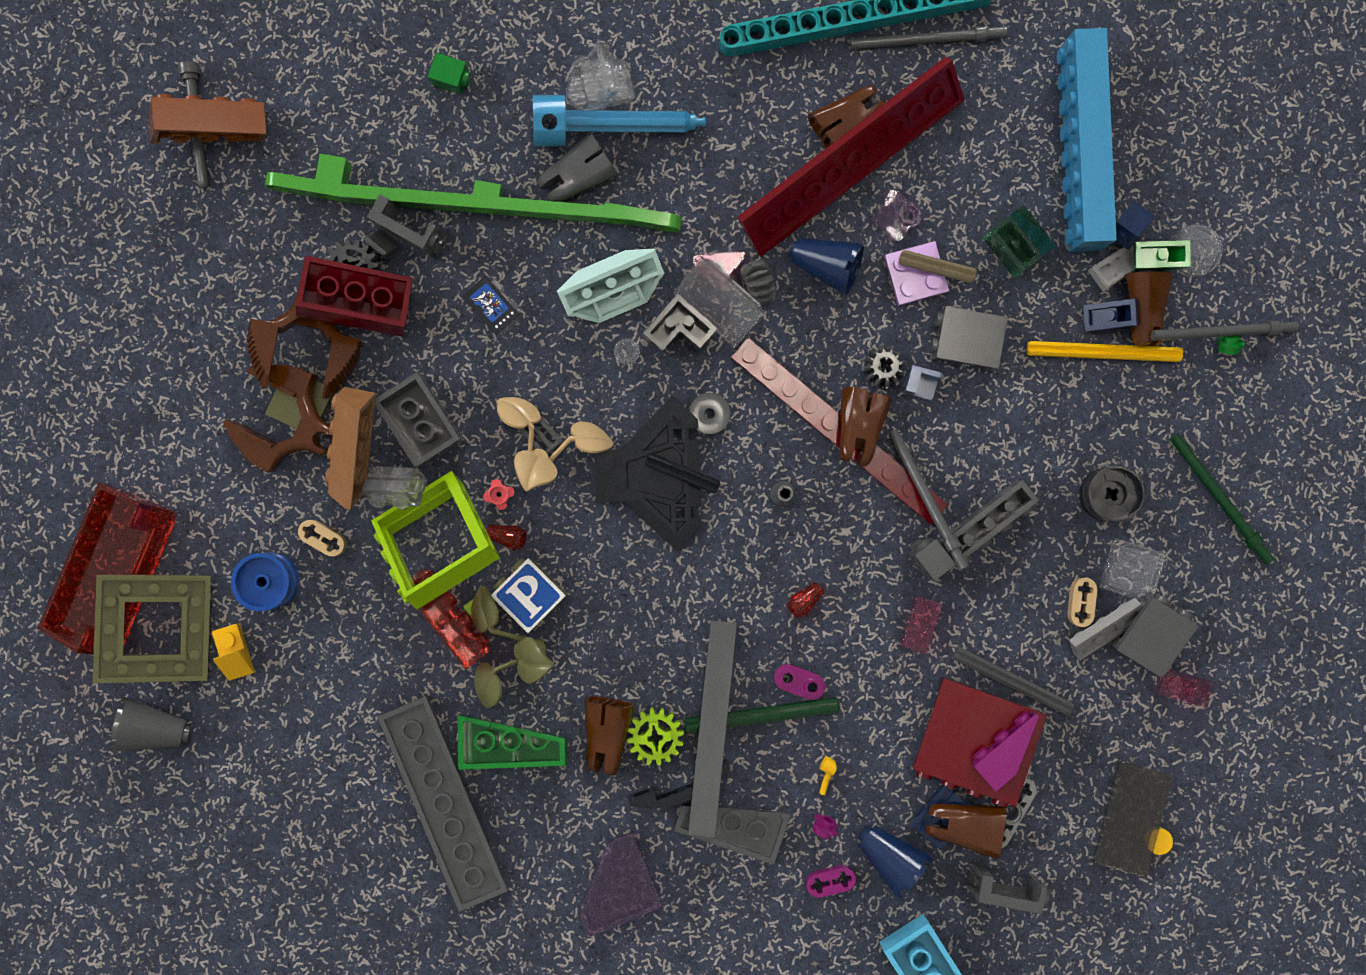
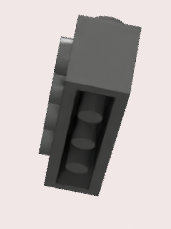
[938,480,1039,566]

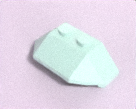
[557,249,664,323]

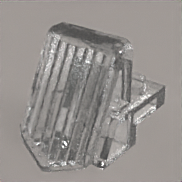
[565,42,635,110]

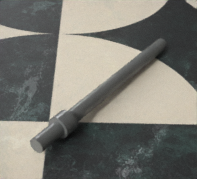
[850,25,1007,50]
[1150,320,1299,341]
[888,429,969,572]

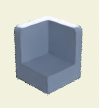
[902,365,943,400]

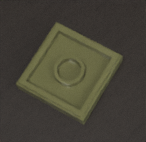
[265,380,334,429]

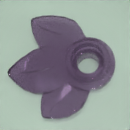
[869,190,922,241]

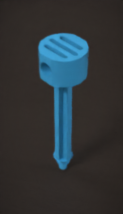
[533,95,707,147]

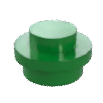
[1217,336,1245,355]

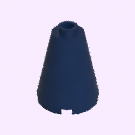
[788,238,864,295]
[858,825,933,900]

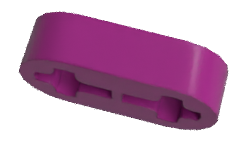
[806,865,856,898]

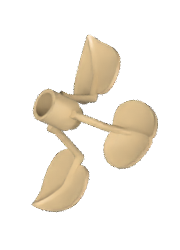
[496,397,614,492]

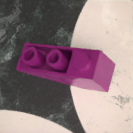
[971,711,1039,792]

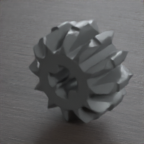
[740,259,776,306]
[861,344,907,389]

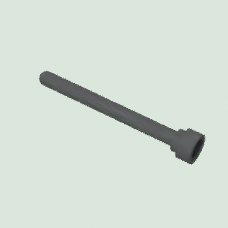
[178,61,209,189]

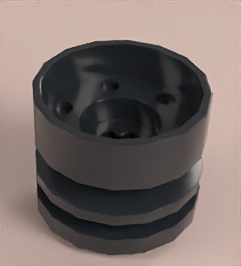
[1079,466,1145,521]

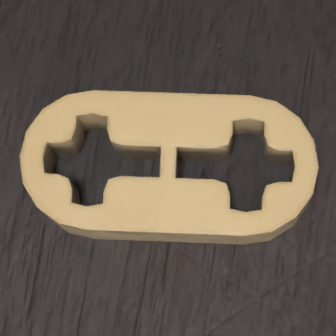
[298,520,347,556]
[1067,577,1097,627]

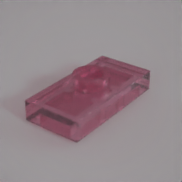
[900,596,942,654]

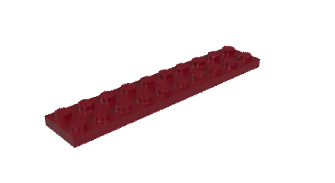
[737,57,965,257]

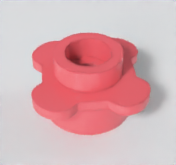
[483,479,515,510]

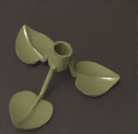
[471,585,554,707]

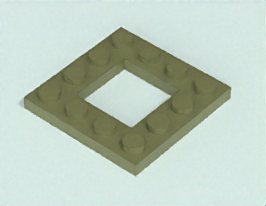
[93,574,211,683]

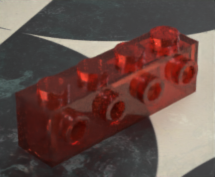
[412,568,491,670]

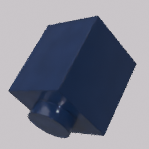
[1115,201,1155,250]

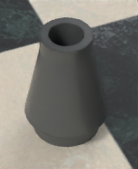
[770,481,796,507]

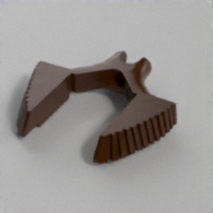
[246,292,361,399]
[223,364,333,473]

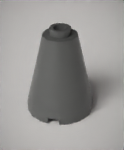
[110,697,191,751]

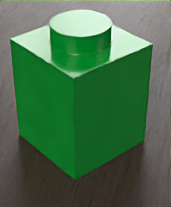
[428,53,471,95]

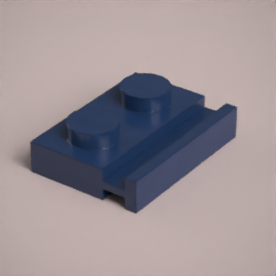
[910,784,968,850]

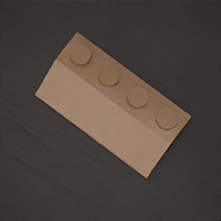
[325,387,376,510]

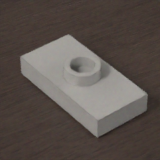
[1088,246,1135,291]

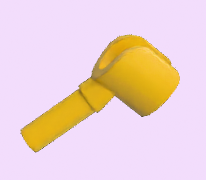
[819,756,837,795]

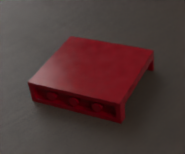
[912,677,1047,808]

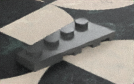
[674,804,791,865]

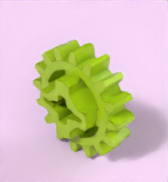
[627,707,684,766]

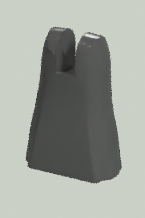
[537,132,618,202]

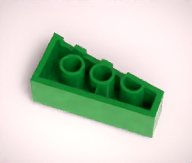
[458,715,568,770]

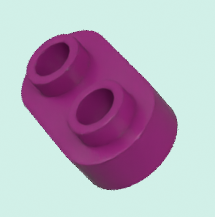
[774,664,825,700]

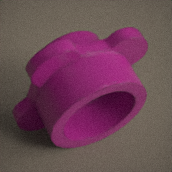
[812,814,838,839]

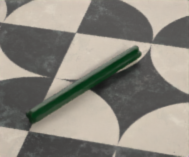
[684,697,840,734]

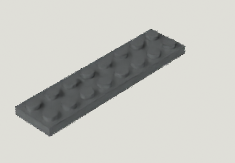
[377,695,509,912]

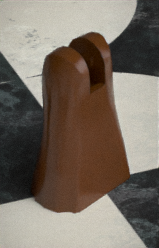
[807,85,886,148]
[1125,272,1173,347]
[839,387,892,467]
[584,696,634,776]
[925,803,1007,859]

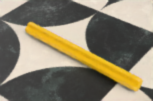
[1026,341,1183,362]

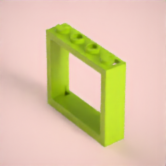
[371,471,500,609]

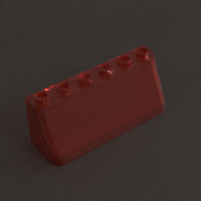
[37,482,176,655]

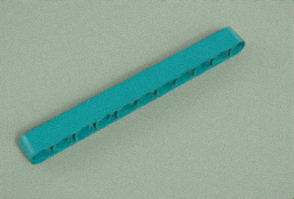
[719,0,993,56]

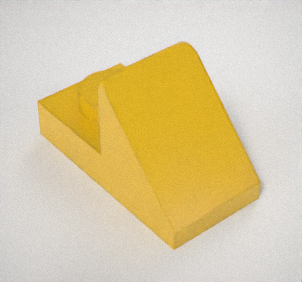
[212,623,255,681]

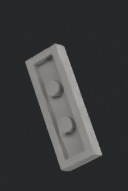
[1069,598,1142,661]

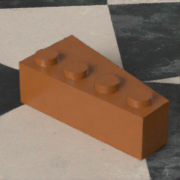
[148,94,266,144]

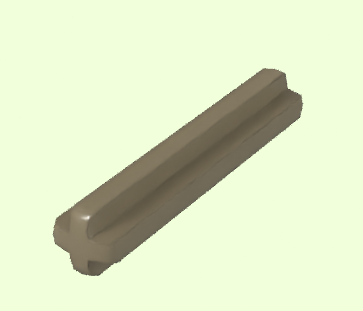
[899,250,977,283]

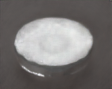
[1171,224,1223,277]

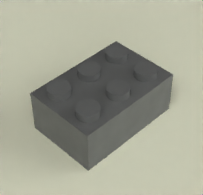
[375,372,465,469]

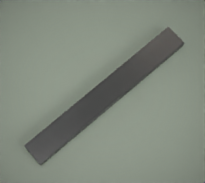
[688,621,737,838]

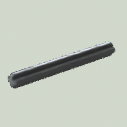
[953,647,1074,716]

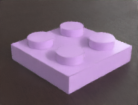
[884,241,949,306]

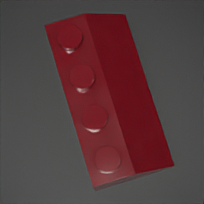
[296,255,413,337]

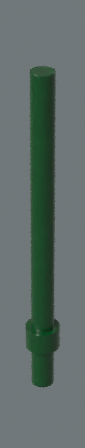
[1169,434,1274,565]

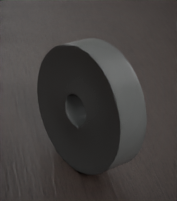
[689,393,730,435]

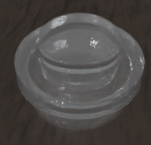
[614,338,640,365]

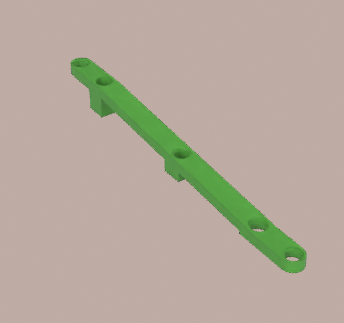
[265,154,682,232]

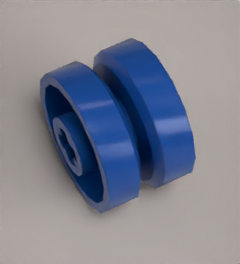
[231,552,300,612]

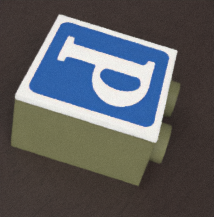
[491,558,568,633]

